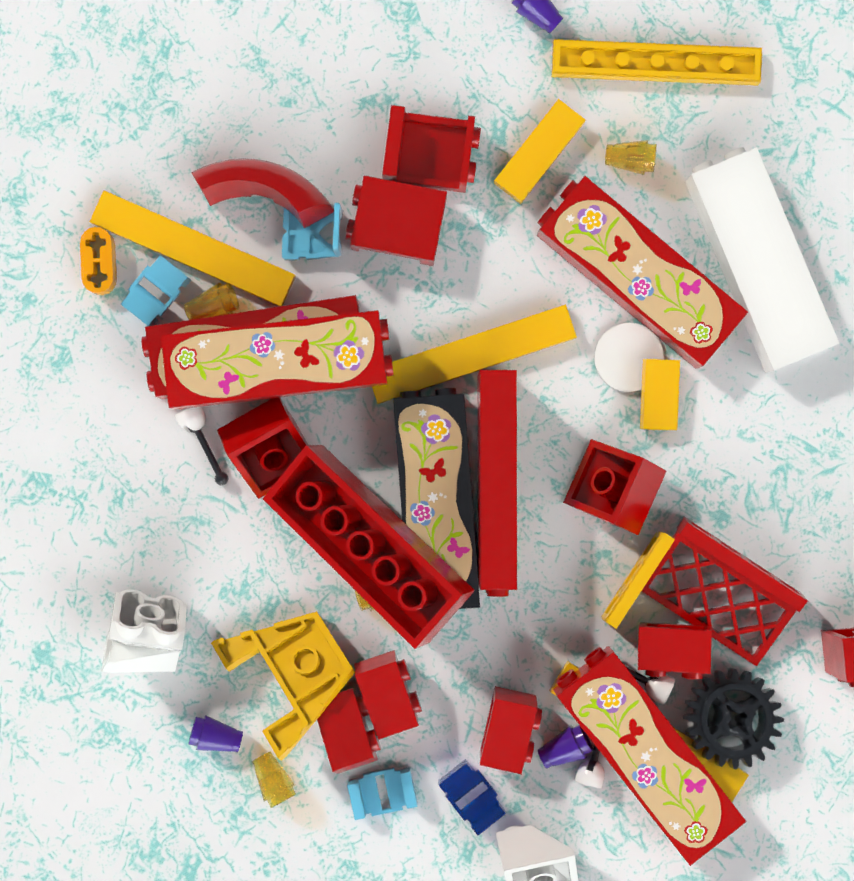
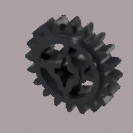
[683,668,784,769]

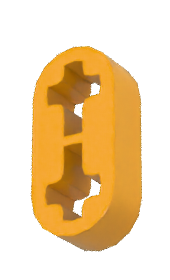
[80,227,117,295]

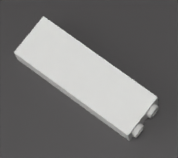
[685,147,840,373]

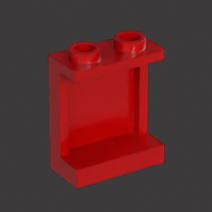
[382,105,481,193]
[345,175,447,266]

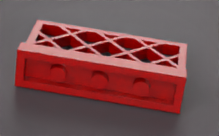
[642,516,808,666]

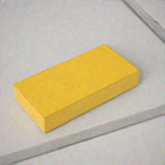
[640,359,680,430]

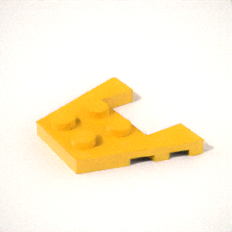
[211,611,355,761]

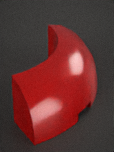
[191,158,334,228]

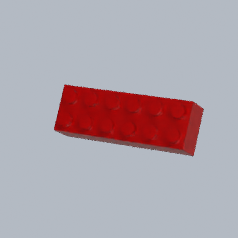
[263,445,475,649]

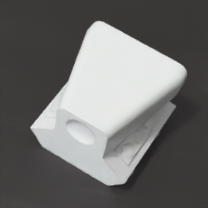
[101,589,187,673]

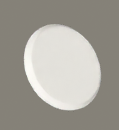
[594,323,664,392]

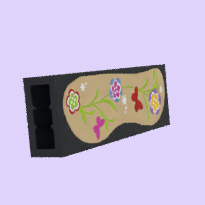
[393,388,480,609]

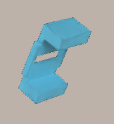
[121,255,191,326]
[347,767,418,820]

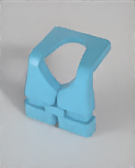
[282,203,343,261]

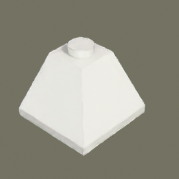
[496,825,578,881]

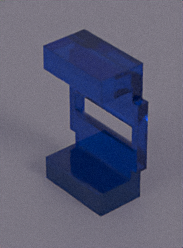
[438,759,506,836]

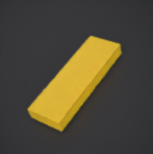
[494,99,586,204]
[601,531,675,629]

